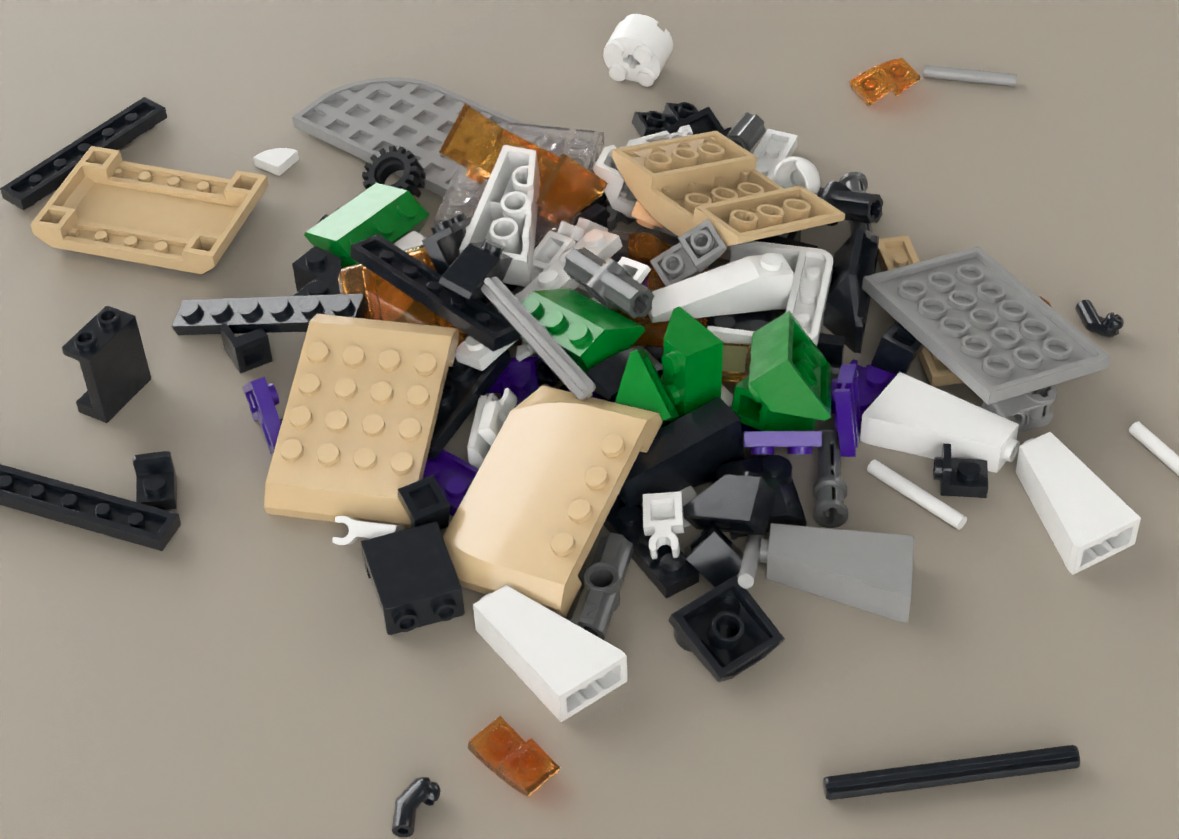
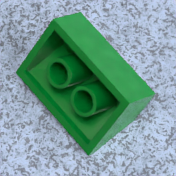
[304,183,430,284]
[521,288,645,373]
[661,306,723,427]
[748,311,831,421]

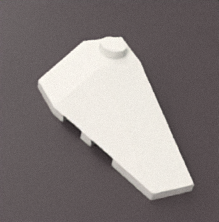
[648,253,794,323]

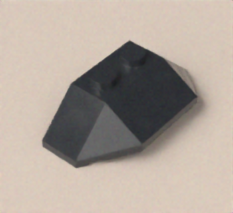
[823,230,879,353]

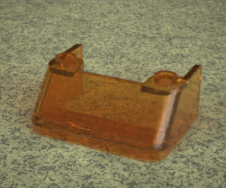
[439,104,608,224]

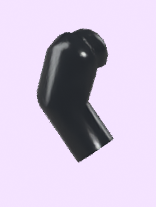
[1075,300,1124,338]
[392,777,441,837]

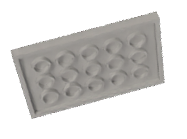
[862,247,1110,405]

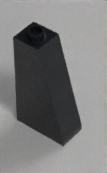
[618,397,745,508]

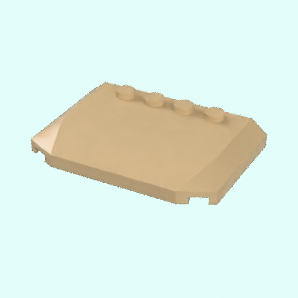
[443,385,662,618]

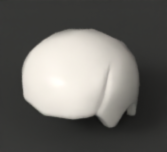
[772,156,821,195]

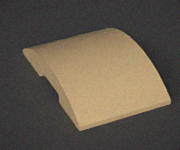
[611,131,845,247]

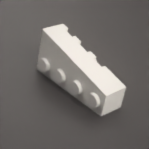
[459,145,540,287]

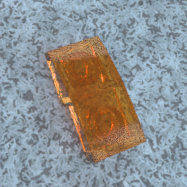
[849,58,921,107]
[468,716,560,797]

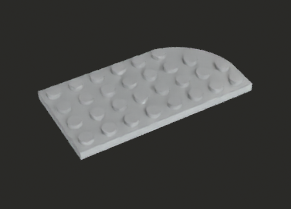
[292,77,565,212]

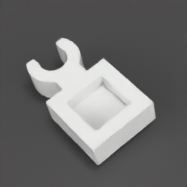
[642,491,684,559]

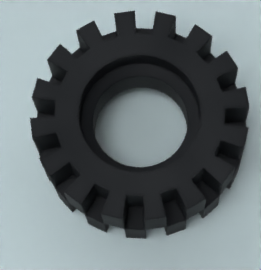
[362,146,426,198]

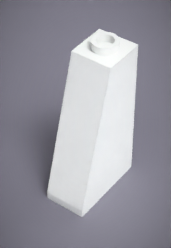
[860,372,1020,473]
[1015,432,1141,575]
[473,585,627,722]

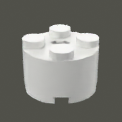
[603,14,673,87]

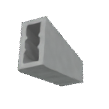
[760,523,914,623]

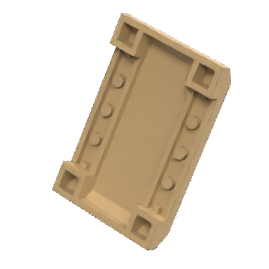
[31,146,269,275]
[264,314,460,530]

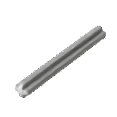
[481,276,596,400]

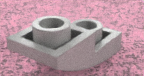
[650,219,727,287]

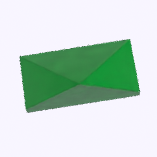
[615,349,680,421]

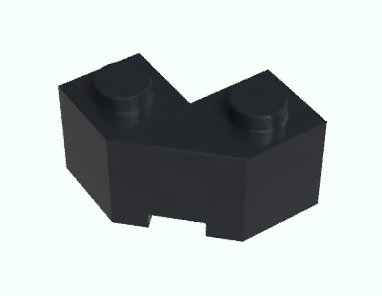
[292,246,346,296]

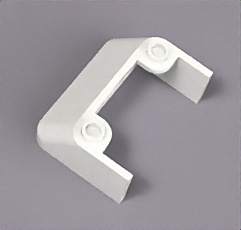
[707,241,833,357]

